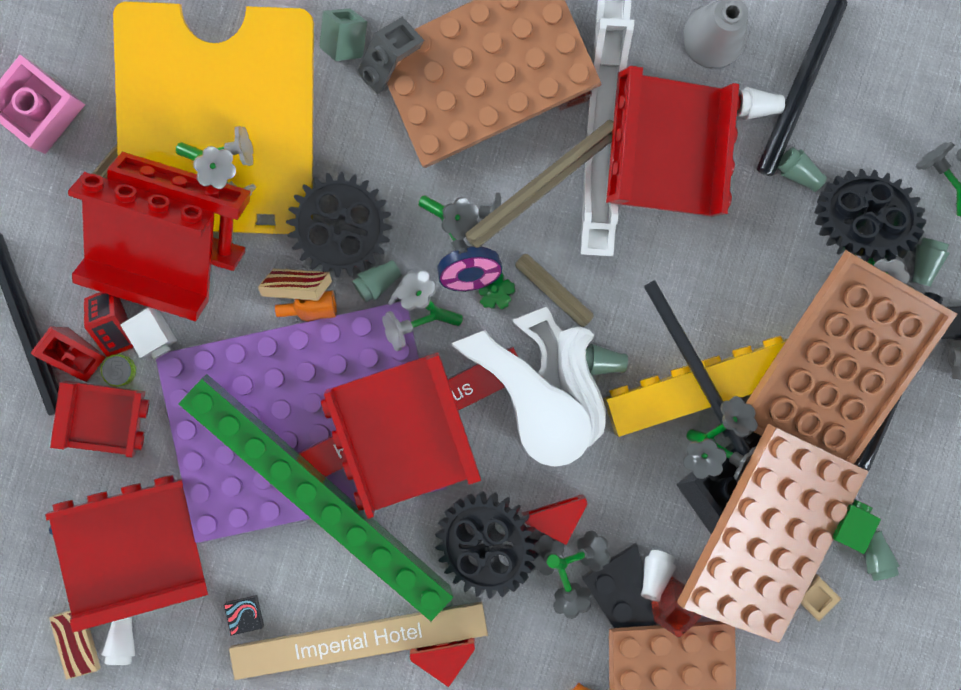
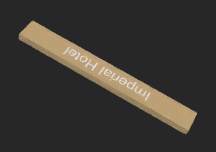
[229,601,488,680]

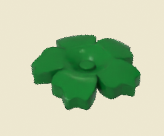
[479,273,516,310]

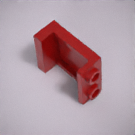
[50,381,149,458]

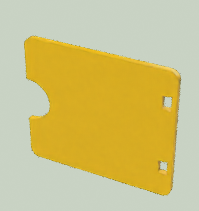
[113,2,314,234]

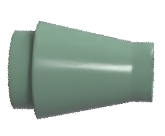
[777,147,827,192]
[912,237,950,287]
[352,260,402,303]
[586,344,628,375]
[865,531,900,581]

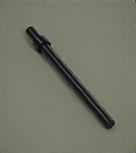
[644,280,751,456]

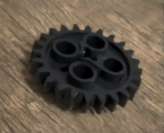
[814,169,927,262]
[286,172,392,277]
[435,491,539,599]

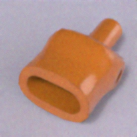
[275,290,337,322]

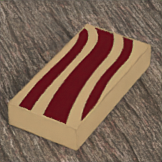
[258,268,332,301]
[49,611,101,680]

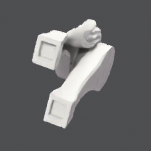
[452,307,606,467]

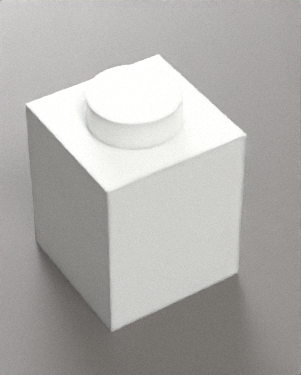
[120,308,177,360]

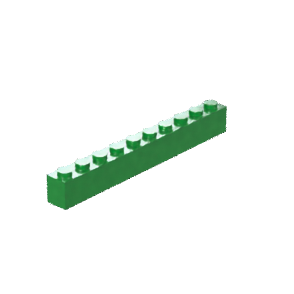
[178,374,453,622]

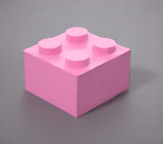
[0,55,85,154]

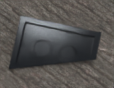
[582,543,657,628]

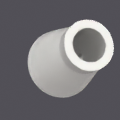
[737,87,785,120]
[641,550,676,602]
[102,617,135,665]

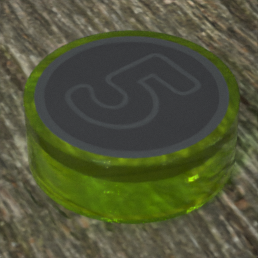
[101,355,136,387]

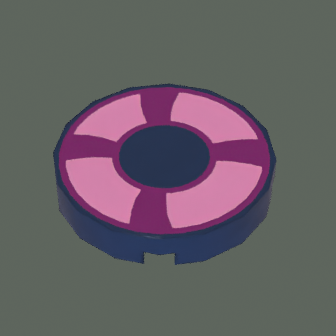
[437,247,502,292]

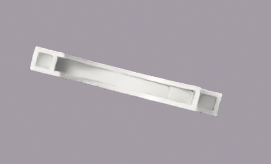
[580,0,634,256]

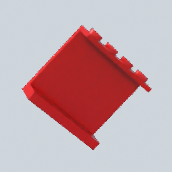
[606,66,741,217]
[68,172,215,322]
[321,352,481,519]
[45,475,208,633]

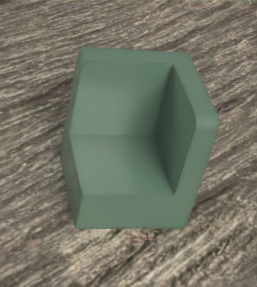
[319,8,367,61]

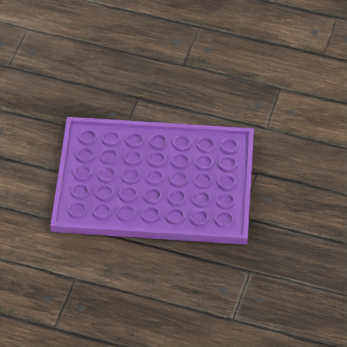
[156,302,447,543]

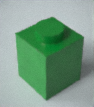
[832,499,881,554]

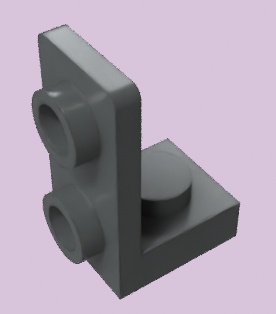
[358,16,424,94]

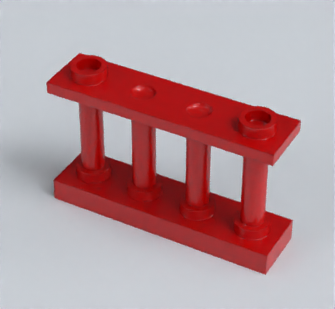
[107,151,251,271]

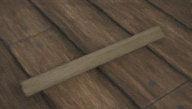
[465,120,614,248]

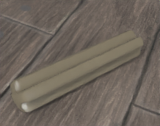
[515,253,594,327]

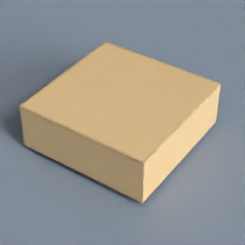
[800,574,841,621]

